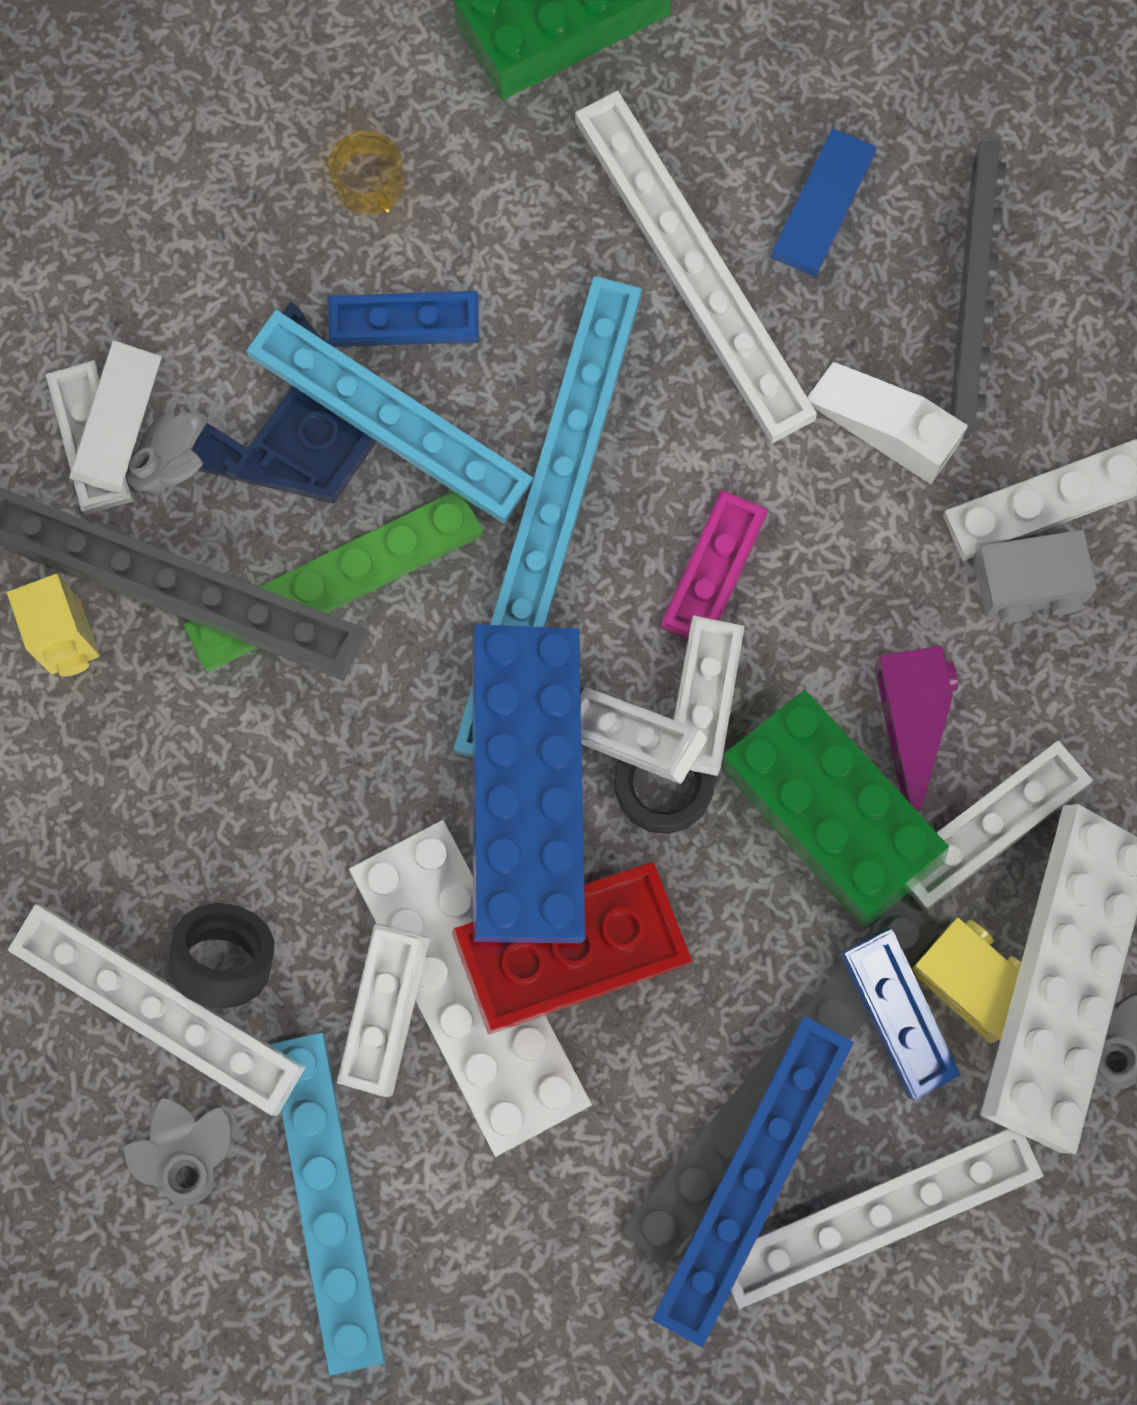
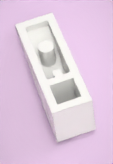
[807,362,968,484]

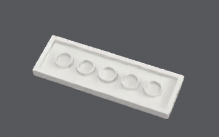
[980,804,1137,1154]
[349,820,592,1157]

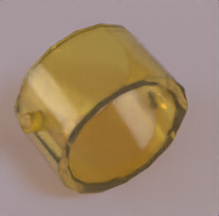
[328,130,405,215]

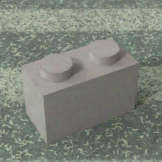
[973,530,1097,623]

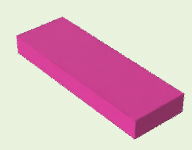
[660,490,769,640]

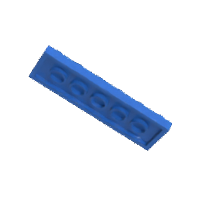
[472,624,585,943]

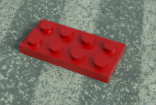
[451,862,692,1035]

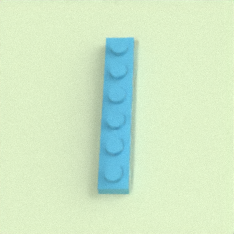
[247,310,533,524]
[270,1033,386,1376]

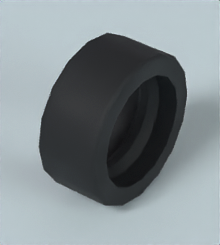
[614,760,715,834]
[167,903,275,1009]

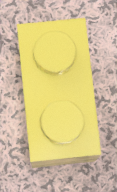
[7,574,100,677]
[911,917,1021,1043]

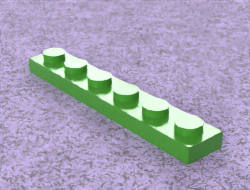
[183,491,484,672]

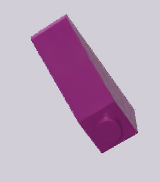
[874,645,958,813]

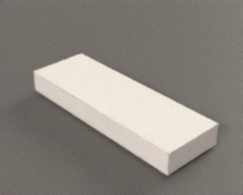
[69,340,162,494]
[46,361,133,515]
[674,615,745,776]
[581,687,708,784]
[337,924,430,1097]

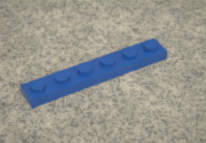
[652,1016,854,1348]

